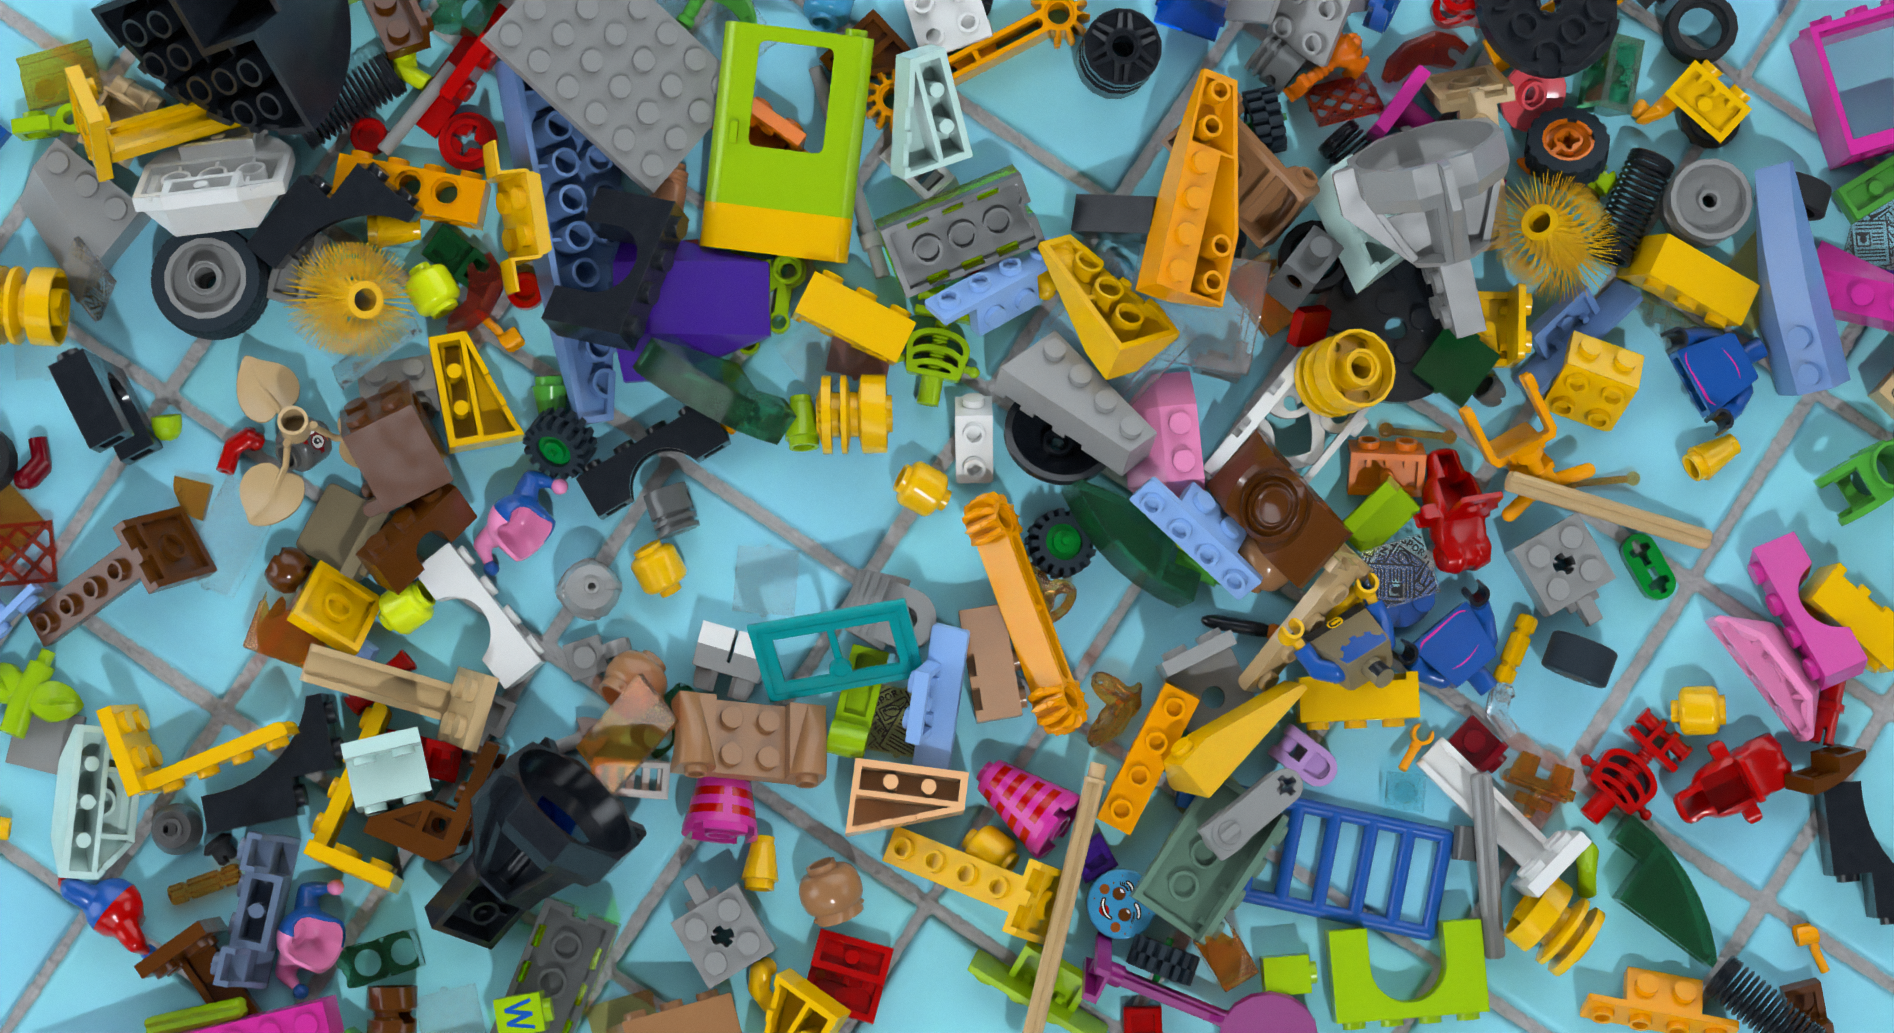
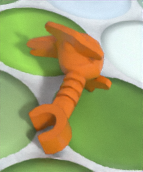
[1283,27,1370,102]

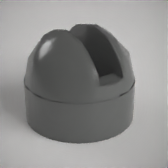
[1473,374,1506,407]

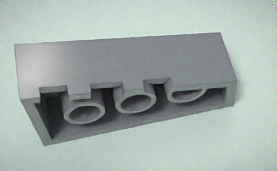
[993,330,1157,476]

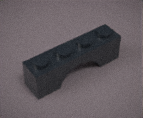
[576,401,731,520]

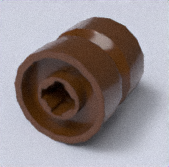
[367,985,418,1033]

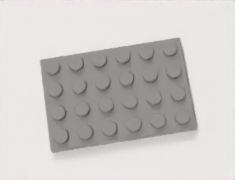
[480,0,721,196]

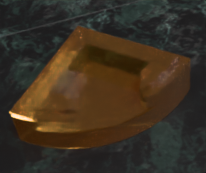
[173,476,214,522]

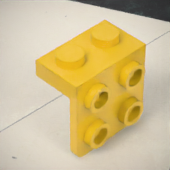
[1473,283,1533,368]
[1543,330,1644,431]

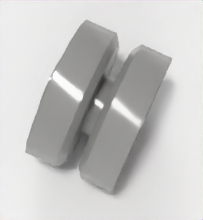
[1659,158,1753,249]

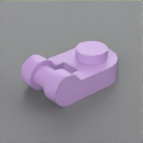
[1267,723,1337,787]

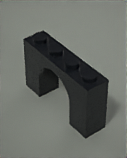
[541,187,690,352]
[48,348,163,465]

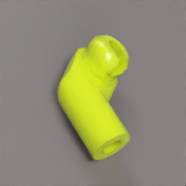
[392,53,433,92]

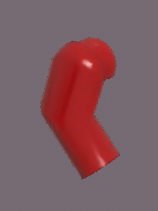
[216,427,265,475]

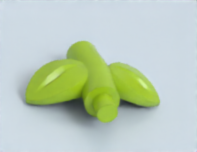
[0,648,84,740]

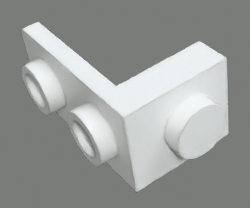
[955,393,993,483]

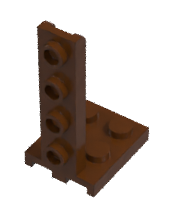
[27,505,218,647]
[134,916,263,1016]

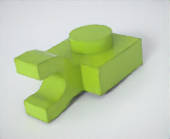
[11,103,80,141]

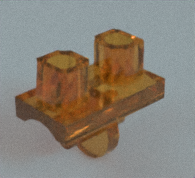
[1501,751,1576,819]

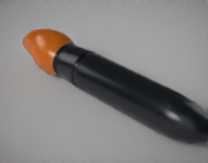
[1201,615,1280,639]

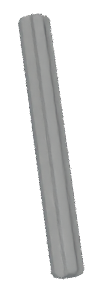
[1470,772,1505,959]

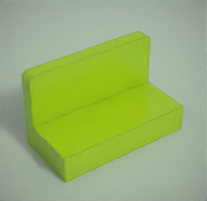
[1342,476,1420,558]

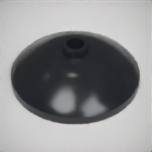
[1004,402,1107,485]

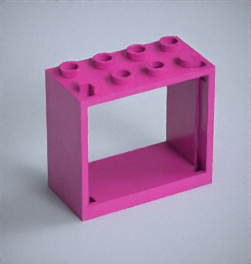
[1789,0,1894,171]

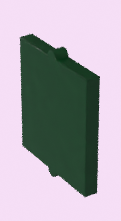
[1411,329,1501,408]

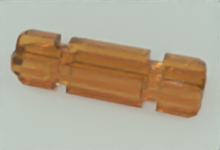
[167,863,242,905]

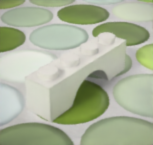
[418,542,546,691]

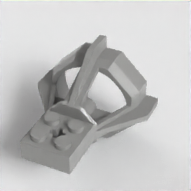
[1332,117,1510,339]

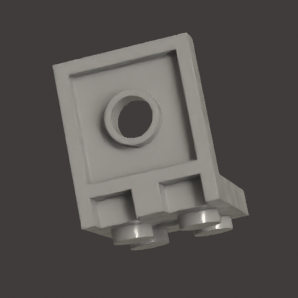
[1156,627,1255,734]

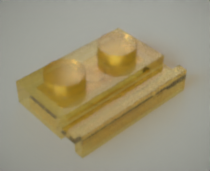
[16,39,104,111]

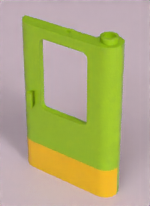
[699,21,874,264]

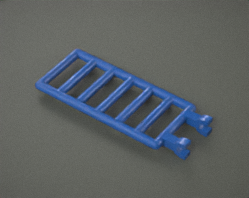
[1174,785,1454,941]

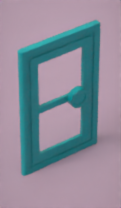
[747,598,923,702]

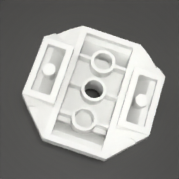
[132,126,296,237]

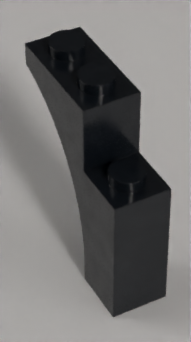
[245,162,424,270]
[1071,194,1247,260]
[201,693,344,834]
[1814,781,1894,925]

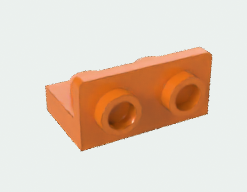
[1346,436,1427,497]

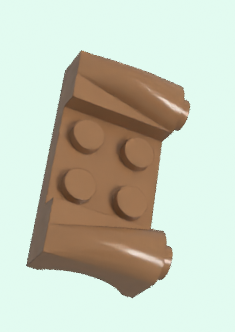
[1161,92,1320,249]
[670,691,827,788]

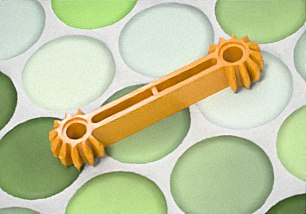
[865,0,1090,134]
[962,491,1089,736]

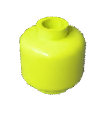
[404,261,460,320]
[378,580,436,635]

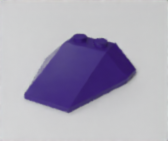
[613,240,771,383]

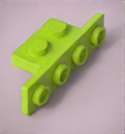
[967,940,1109,1033]

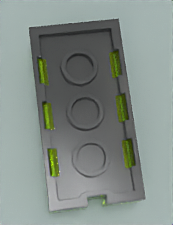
[874,164,1045,299]
[490,896,622,1033]

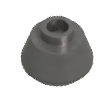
[151,803,203,855]

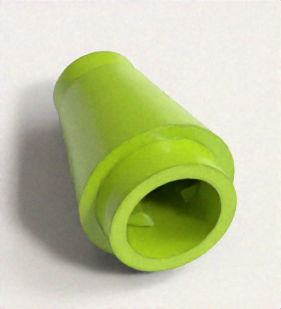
[785,394,820,452]

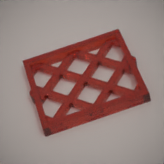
[1303,72,1384,127]
[0,520,59,587]

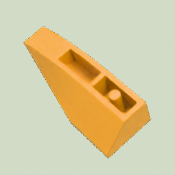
[1135,68,1239,308]

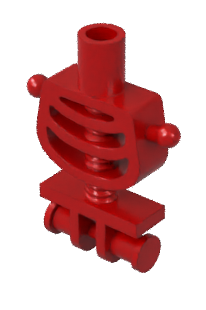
[1580,707,1693,825]

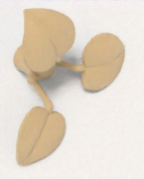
[236,355,358,526]

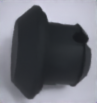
[204,833,237,866]

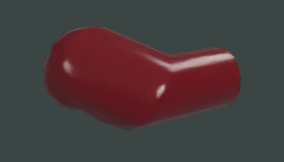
[13,436,52,490]

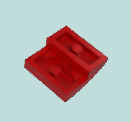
[807,928,894,1025]

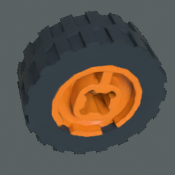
[1524,106,1610,191]

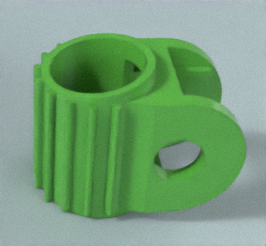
[1813,438,1894,526]

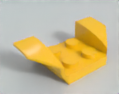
[483,140,552,296]

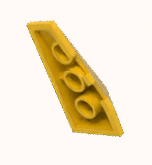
[1038,234,1180,380]
[1163,680,1308,798]

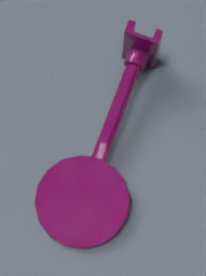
[1082,931,1318,1033]

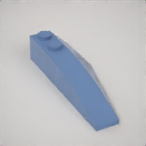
[1755,160,1851,396]

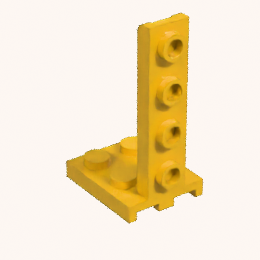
[64,64,242,182]
[303,702,404,895]
[96,704,300,797]
[882,827,1062,945]

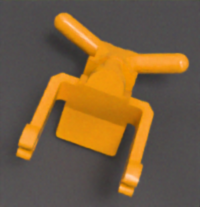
[1458,371,1596,522]

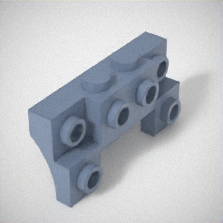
[210,831,301,989]

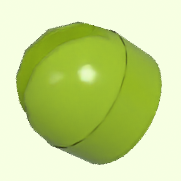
[1587,165,1617,198]
[151,414,183,441]

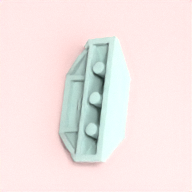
[50,724,139,880]

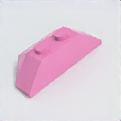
[1126,371,1205,498]
[1705,615,1820,742]

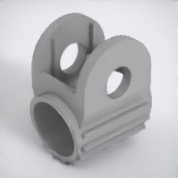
[843,569,936,651]

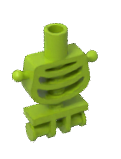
[897,284,980,407]

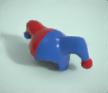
[58,877,157,959]

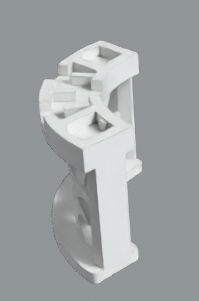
[1204,347,1371,483]

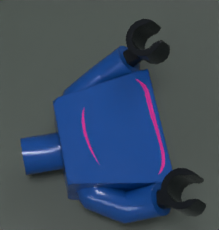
[1660,326,1768,436]
[1392,579,1498,696]

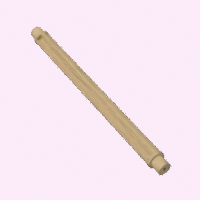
[1022,762,1107,1033]

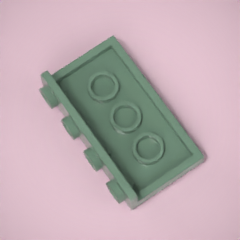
[1129,777,1289,945]

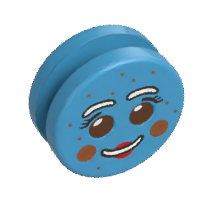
[1085,868,1156,940]

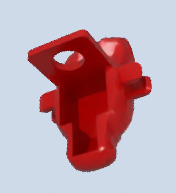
[1413,448,1504,574]
[1673,733,1793,824]

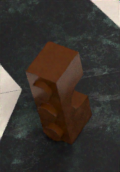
[355,483,477,595]

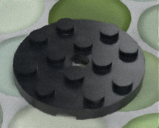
[1475,0,1620,79]
[1324,259,1444,404]

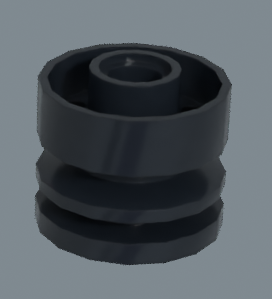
[1076,8,1162,99]

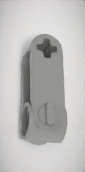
[1197,768,1303,861]

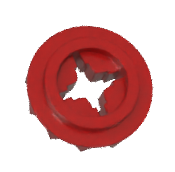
[438,112,499,171]

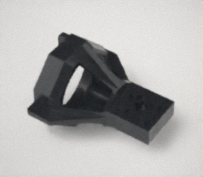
[424,737,647,950]

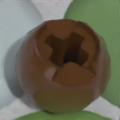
[264,547,313,594]

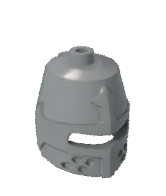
[555,558,623,621]

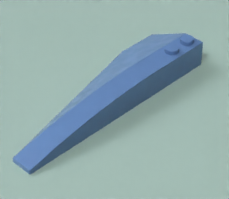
[494,60,624,425]

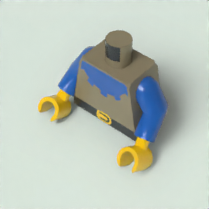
[1278,573,1396,690]

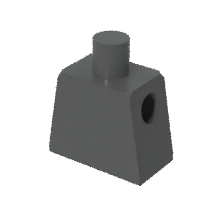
[1264,225,1344,313]

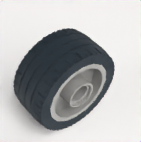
[151,230,270,340]

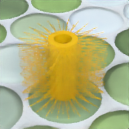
[1490,171,1621,304]
[282,241,418,357]

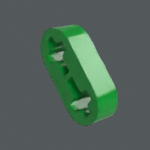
[1619,533,1676,601]

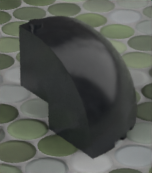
[90,0,351,135]

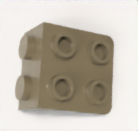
[296,483,393,583]

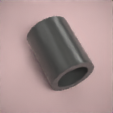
[1451,825,1476,862]

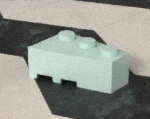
[890,44,973,180]
[1312,153,1404,294]

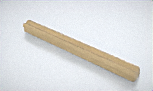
[1504,471,1713,549]

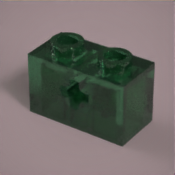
[1576,33,1645,117]

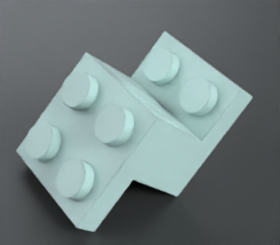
[340,726,433,818]

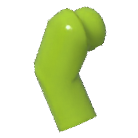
[1576,842,1599,898]

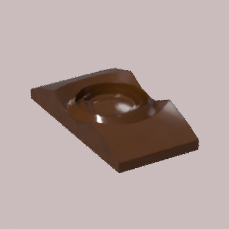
[1207,429,1353,589]

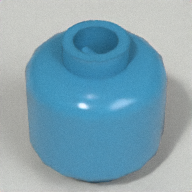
[803,0,855,32]

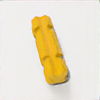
[1493,613,1538,686]

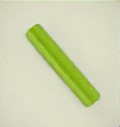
[144,997,248,1033]

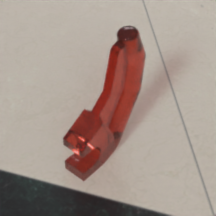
[1381,31,1469,83]
[445,251,504,334]

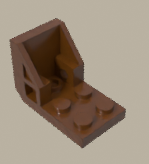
[363,740,511,862]

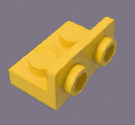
[1664,59,1752,143]

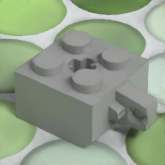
[1504,512,1616,627]
[670,874,778,989]

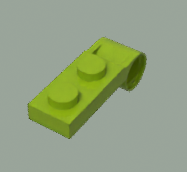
[827,644,890,759]

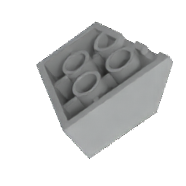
[20,138,152,301]

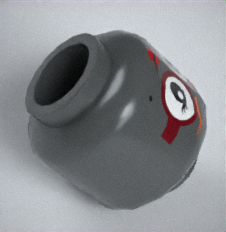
[275,417,332,472]

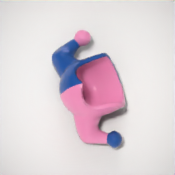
[473,470,568,576]
[275,879,346,1000]

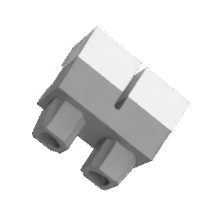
[692,620,774,702]

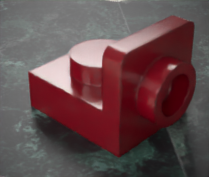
[1447,715,1509,773]

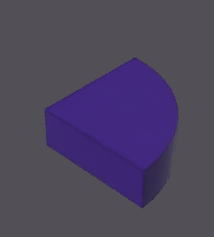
[1082,832,1118,884]

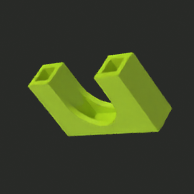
[1324,918,1490,1030]

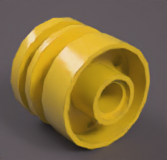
[0,265,71,347]
[1294,328,1396,418]
[816,374,893,455]
[1503,877,1605,976]

